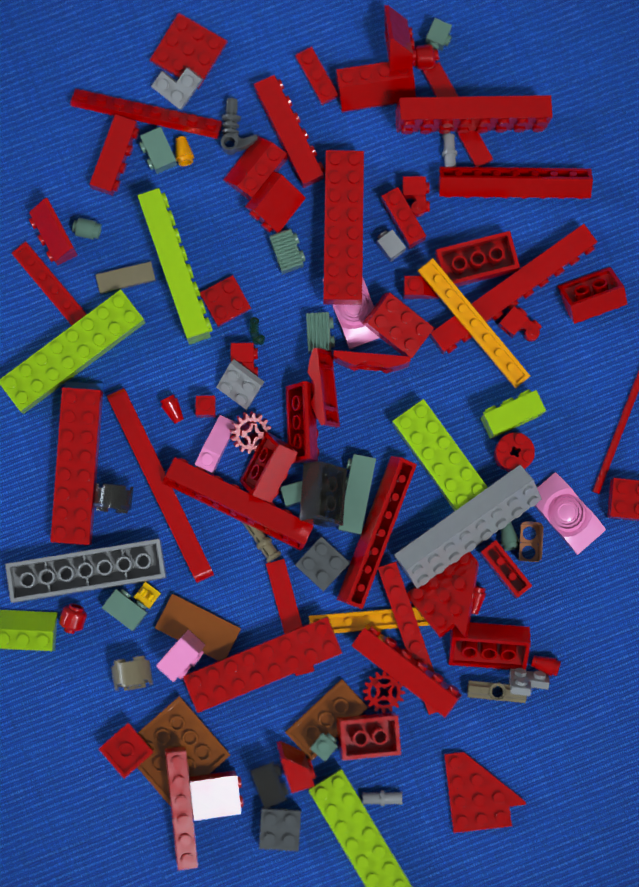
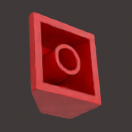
[277,741,316,793]

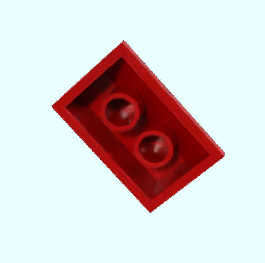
[384,5,416,71]
[223,136,288,200]
[29,198,78,266]
[558,267,627,324]
[240,431,298,503]

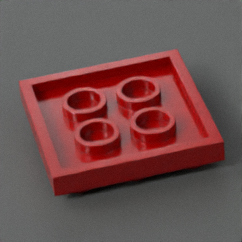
[150,13,227,90]

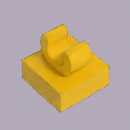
[134,582,161,609]

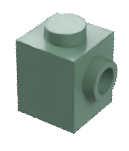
[425,18,452,51]
[310,733,338,761]

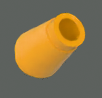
[175,136,194,166]

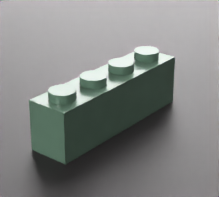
[335,454,376,535]

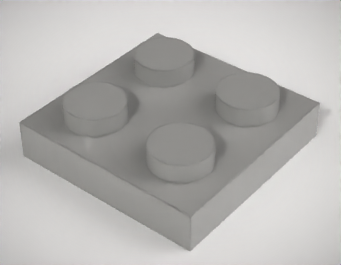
[216,360,264,410]

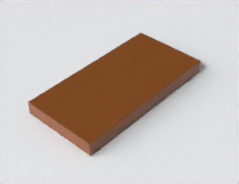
[155,594,241,661]
[285,679,368,761]

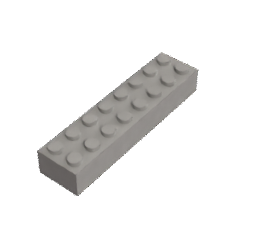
[395,465,542,589]
[5,539,167,603]

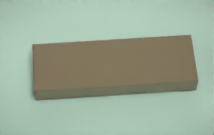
[96,262,156,294]

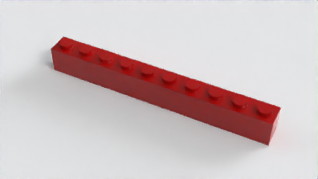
[429,224,597,354]

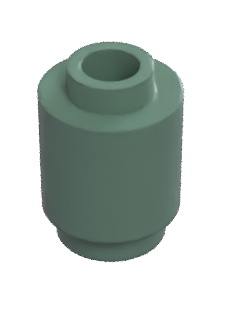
[72,217,102,240]

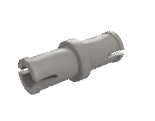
[442,134,457,167]
[363,790,402,806]

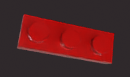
[295,47,339,105]

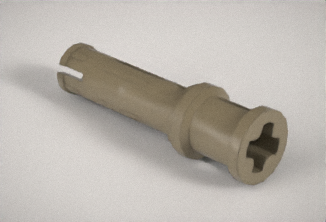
[242,522,282,563]

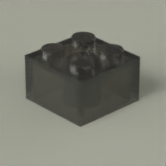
[251,761,289,808]

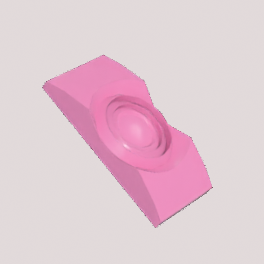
[322,277,380,350]
[534,472,606,555]

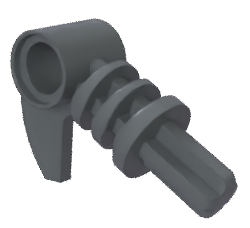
[221,98,258,155]

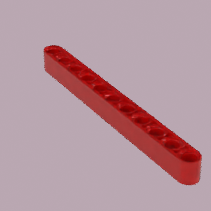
[107,388,214,583]

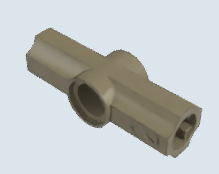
[467,680,527,703]

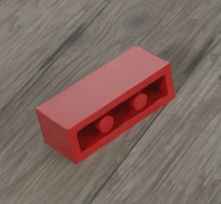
[381,187,426,249]
[479,540,532,598]

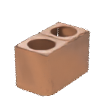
[518,522,543,562]

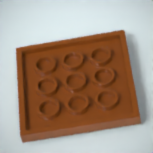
[137,696,231,806]

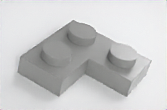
[151,68,203,110]
[509,668,550,696]

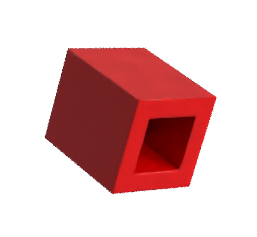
[196,396,216,418]

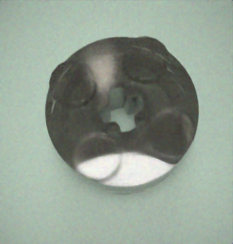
[93,483,134,514]

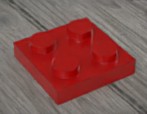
[200,275,251,327]
[99,723,154,779]

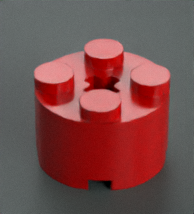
[494,433,535,472]

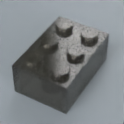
[300,461,347,528]

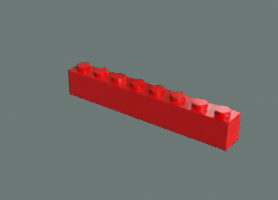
[439,167,593,199]
[337,456,417,609]
[162,457,314,551]

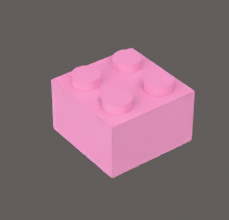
[156,630,205,682]

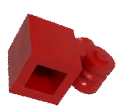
[402,176,430,217]
[498,306,542,342]
[231,343,258,377]

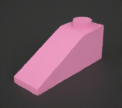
[195,415,237,475]

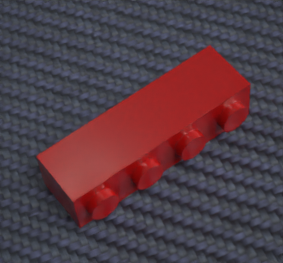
[90,114,140,196]

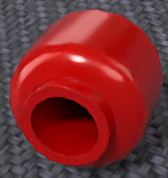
[413,44,439,70]
[59,603,87,634]

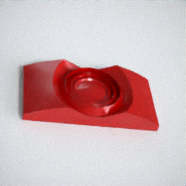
[307,348,340,428]
[333,350,411,373]

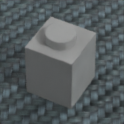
[377,230,406,262]

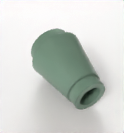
[500,522,520,551]

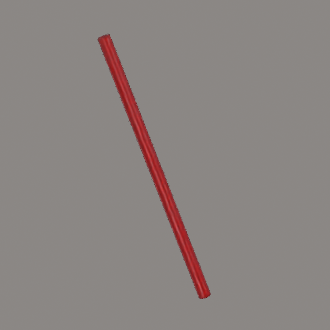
[592,371,639,494]

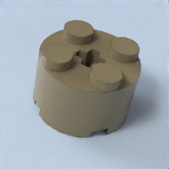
[111,656,153,691]

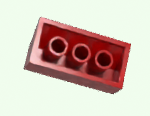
[336,62,416,112]
[286,381,319,463]
[449,622,531,670]

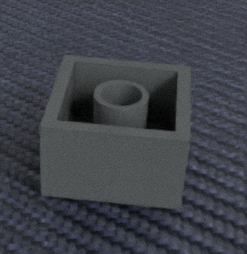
[295,536,350,592]
[259,807,301,851]

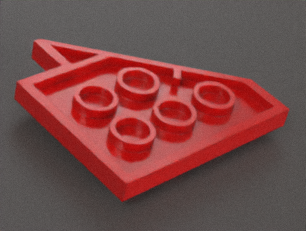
[407,552,479,638]
[444,752,526,833]

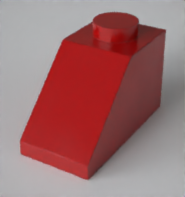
[403,276,440,299]

